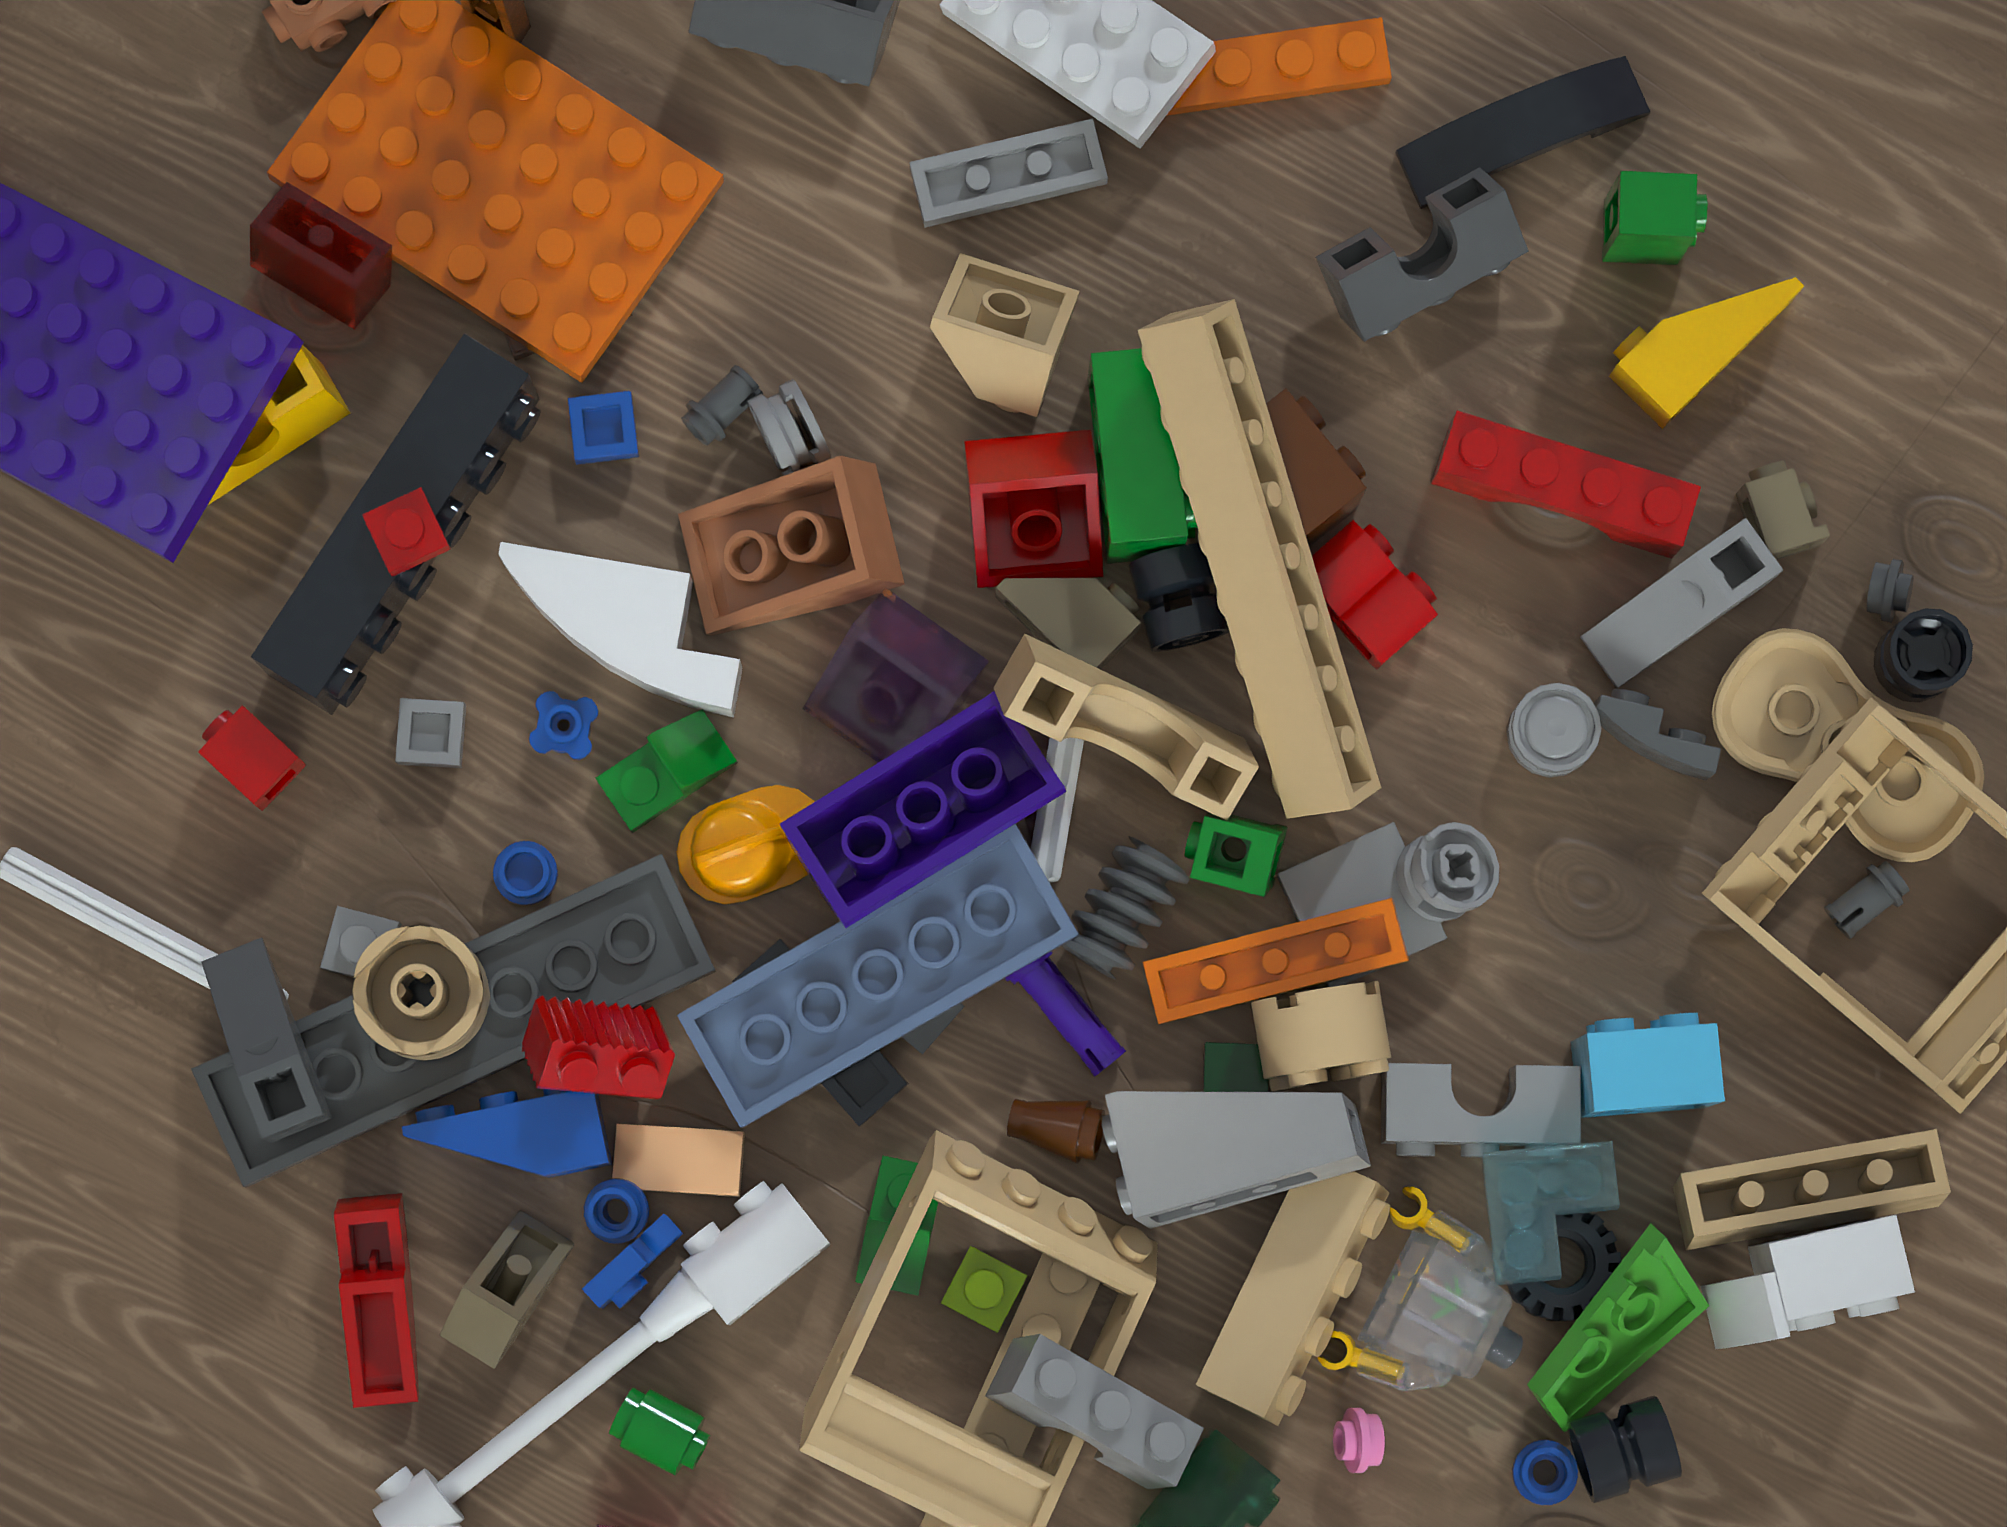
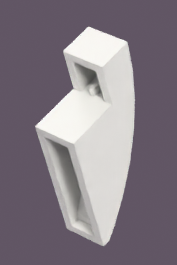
[498,542,742,718]

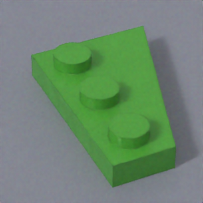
[1527,1223,1709,1433]

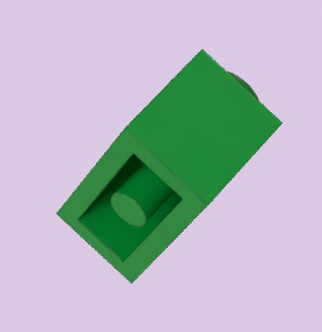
[1602,171,1708,265]

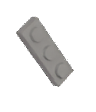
[909,118,1108,228]

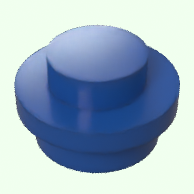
[493,841,558,905]

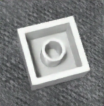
[1748,1215,1915,1331]

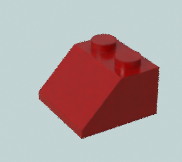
[964,429,1103,588]

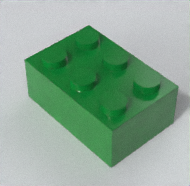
[1087,348,1198,564]

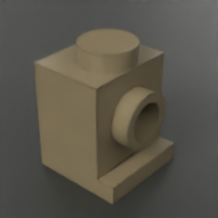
[1736,461,1830,560]

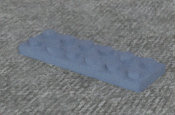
[677,823,1079,1128]

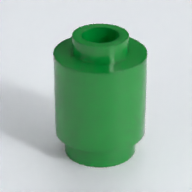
[609,1388,711,1476]

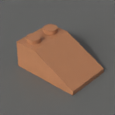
[678,456,905,635]

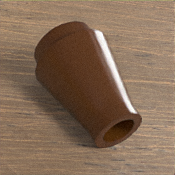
[1007,1099,1105,1164]

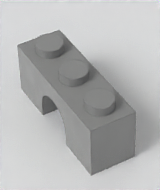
[1381,1063,1581,1159]
[985,1334,1204,1489]

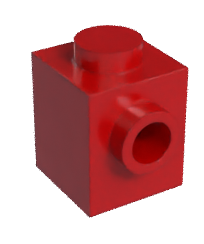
[198,705,306,811]

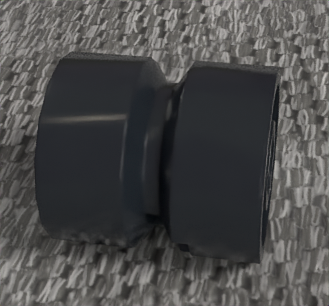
[1129,543,1230,652]
[1873,608,1973,703]
[1567,1395,1682,1503]

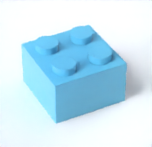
[1571,1013,1725,1118]

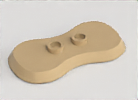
[1712,628,1984,862]

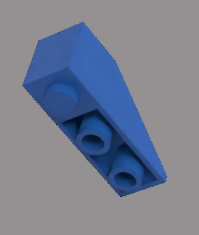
[402,1089,613,1178]

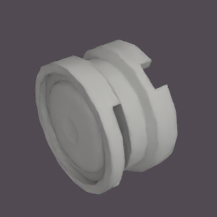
[747,379,832,476]
[1506,683,1601,778]
[1396,822,1499,922]

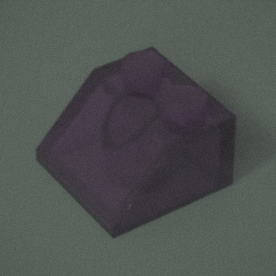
[802,588,989,763]

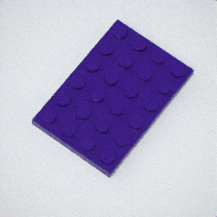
[0,183,304,563]

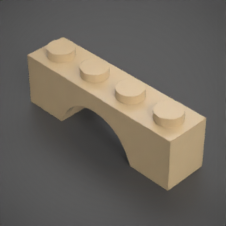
[993,633,1259,820]

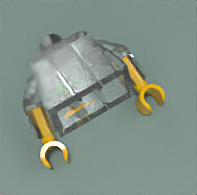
[1317,1186,1523,1391]

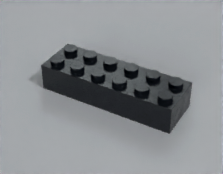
[251,334,541,715]

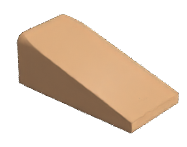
[612,1124,745,1198]

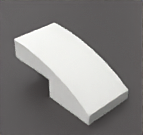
[1701,1272,1790,1349]

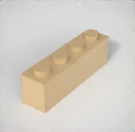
[1673,1129,1951,1250]
[1196,1171,1390,1426]

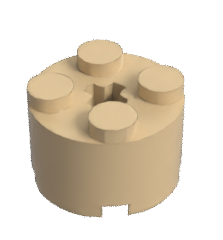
[352,925,491,1061]
[1251,981,1392,1092]

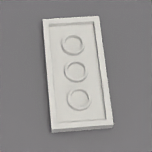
[940,0,1216,149]

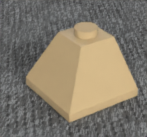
[930,253,1080,417]

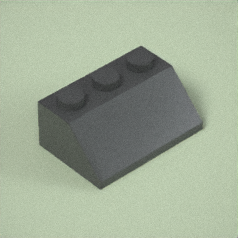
[688,0,900,87]

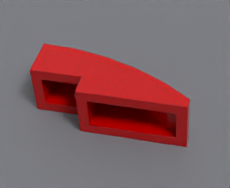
[334,1193,419,1408]

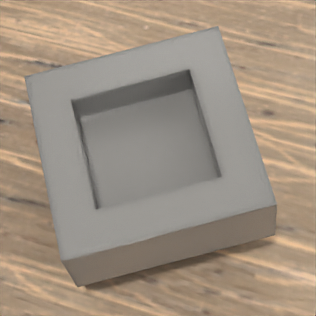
[395,698,466,768]
[320,906,402,977]

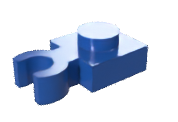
[582,1214,684,1309]

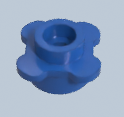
[529,691,598,760]

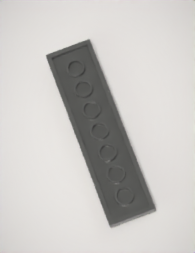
[191,854,716,1187]

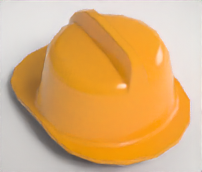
[676,785,815,905]

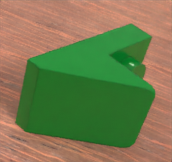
[596,709,738,833]
[855,1155,938,1296]

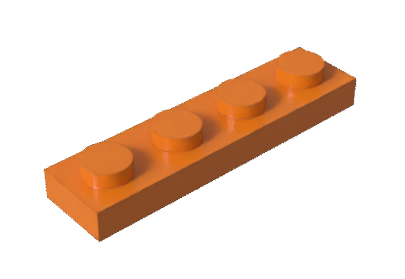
[1166,17,1392,116]
[1143,898,1409,1024]

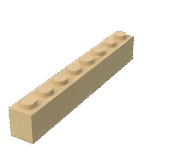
[1138,299,1381,819]

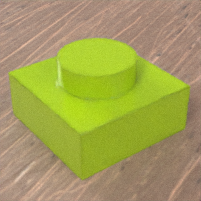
[941,1246,1028,1333]

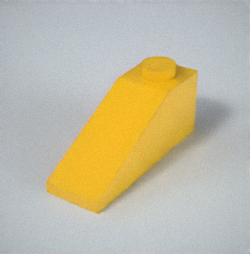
[1609,277,1804,429]

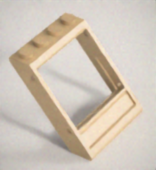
[1702,698,2007,1114]
[799,1130,1158,1527]

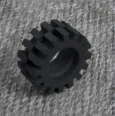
[1499,1204,1622,1321]

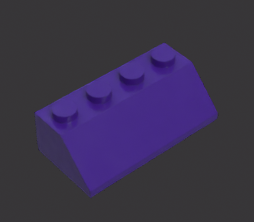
[780,691,1067,928]

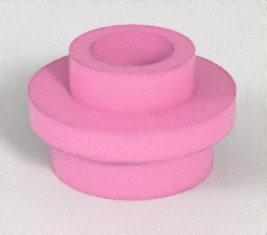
[1333,1408,1385,1473]

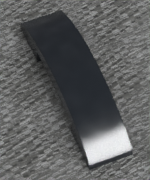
[1396,56,1651,209]

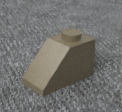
[995,578,1141,670]
[439,1210,575,1369]

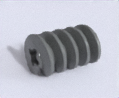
[1061,836,1190,980]

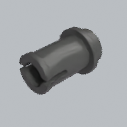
[681,365,763,446]
[1824,861,1910,939]

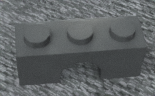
[1315,167,1529,342]

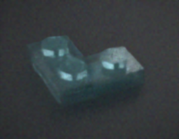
[1481,1141,1620,1285]

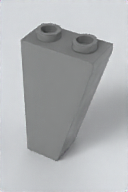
[1102,1091,1371,1229]

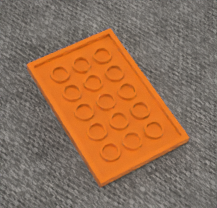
[267,0,724,383]

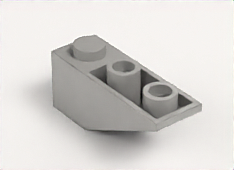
[1580,518,1783,689]

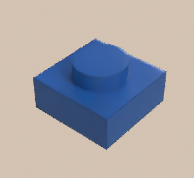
[568,391,639,465]

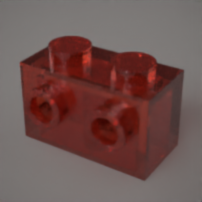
[250,182,392,330]

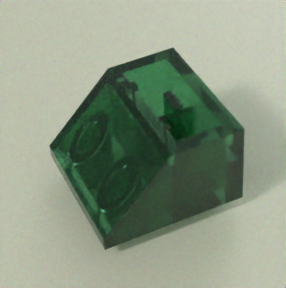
[1132,1428,1281,1527]

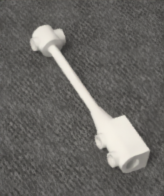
[372,1181,831,1527]

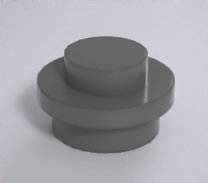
[1866,559,1914,623]

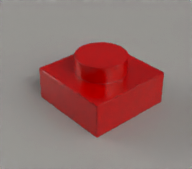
[362,487,451,577]

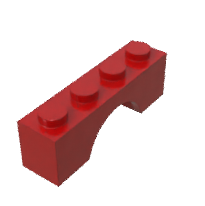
[1431,410,1701,559]

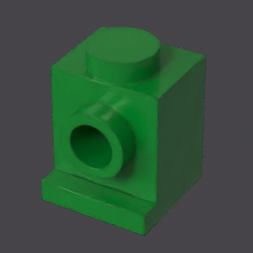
[1184,812,1288,897]

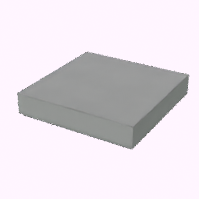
[1277,822,1447,987]

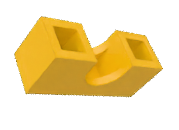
[208,345,351,505]

